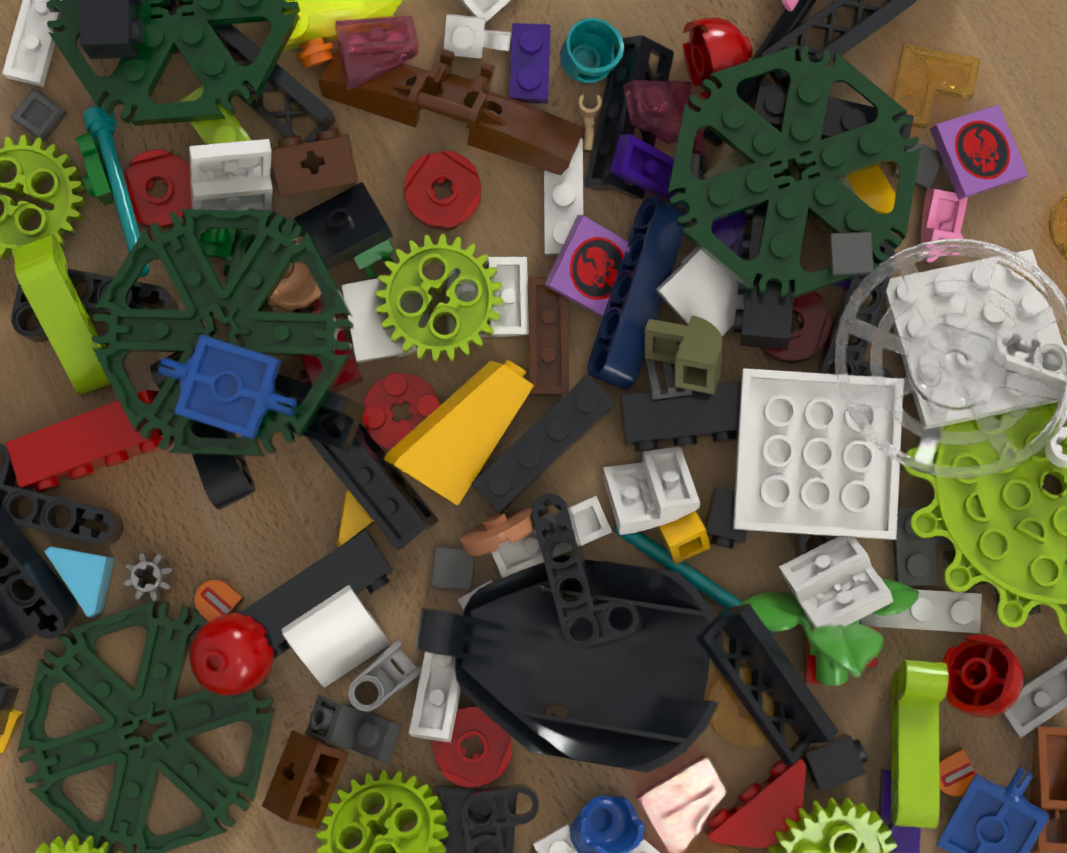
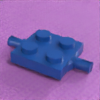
[158,334,297,439]
[936,767,1049,853]

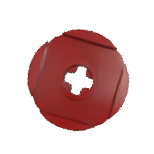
[124,150,192,229]
[404,151,481,231]
[362,373,440,450]
[432,706,513,788]

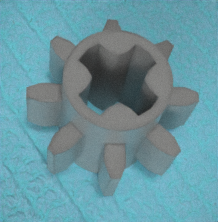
[124,553,175,601]

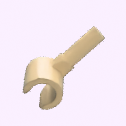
[578,94,602,151]

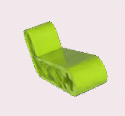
[14,234,111,396]
[891,660,948,829]

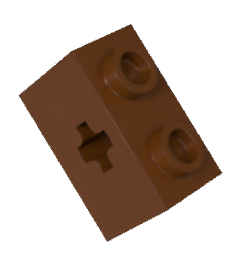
[271,128,358,197]
[262,730,349,830]

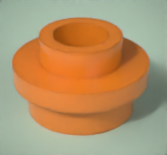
[296,38,334,69]

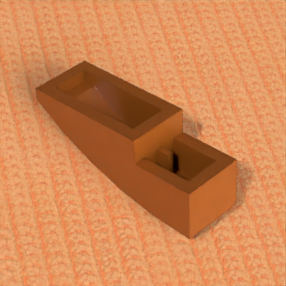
[1030,727,1067,853]

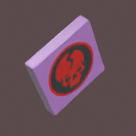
[930,105,1028,200]
[544,215,631,318]

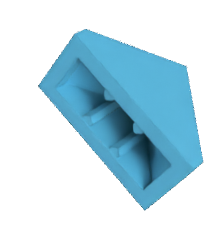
[44,547,115,618]

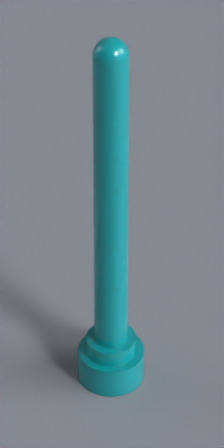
[83,105,150,277]
[614,524,775,635]

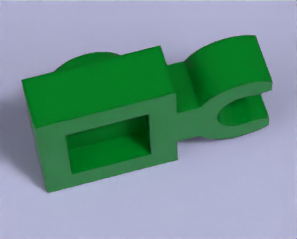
[76,132,114,205]

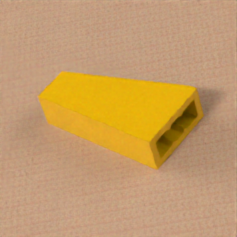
[384,360,534,506]

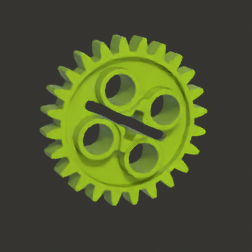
[0,135,87,260]
[375,234,503,363]
[316,770,449,853]
[768,797,897,853]

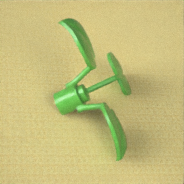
[738,578,919,686]

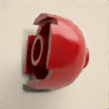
[683,17,753,98]
[189,613,274,696]
[941,635,1024,717]

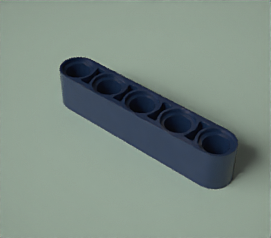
[587,196,687,390]

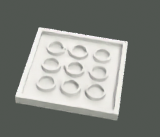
[884,249,1067,430]
[733,368,904,540]

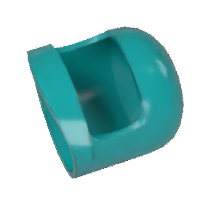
[559,18,624,84]

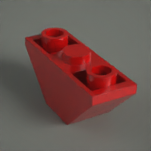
[704,758,806,849]

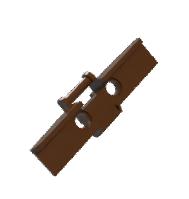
[319,47,585,176]

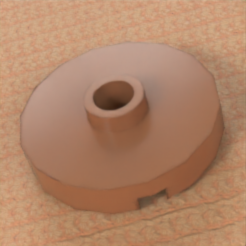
[460,507,535,556]

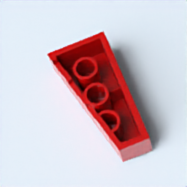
[6,390,176,493]

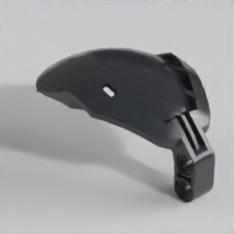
[415,555,724,773]

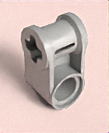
[348,640,422,711]

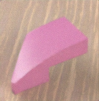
[921,188,968,262]

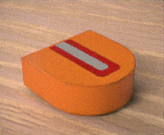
[194,580,244,622]
[939,748,976,797]

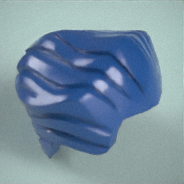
[569,796,644,853]

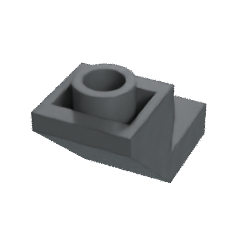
[306,695,402,763]

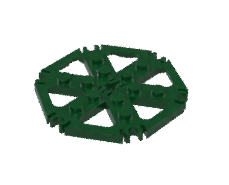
[46,0,300,126]
[667,45,921,299]
[92,209,354,456]
[17,601,275,853]

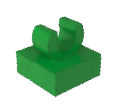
[201,229,237,260]
[354,239,394,279]

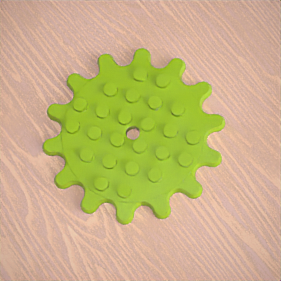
[903,402,1067,635]

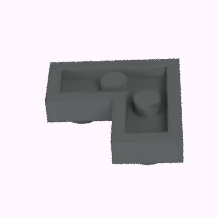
[893,506,953,586]

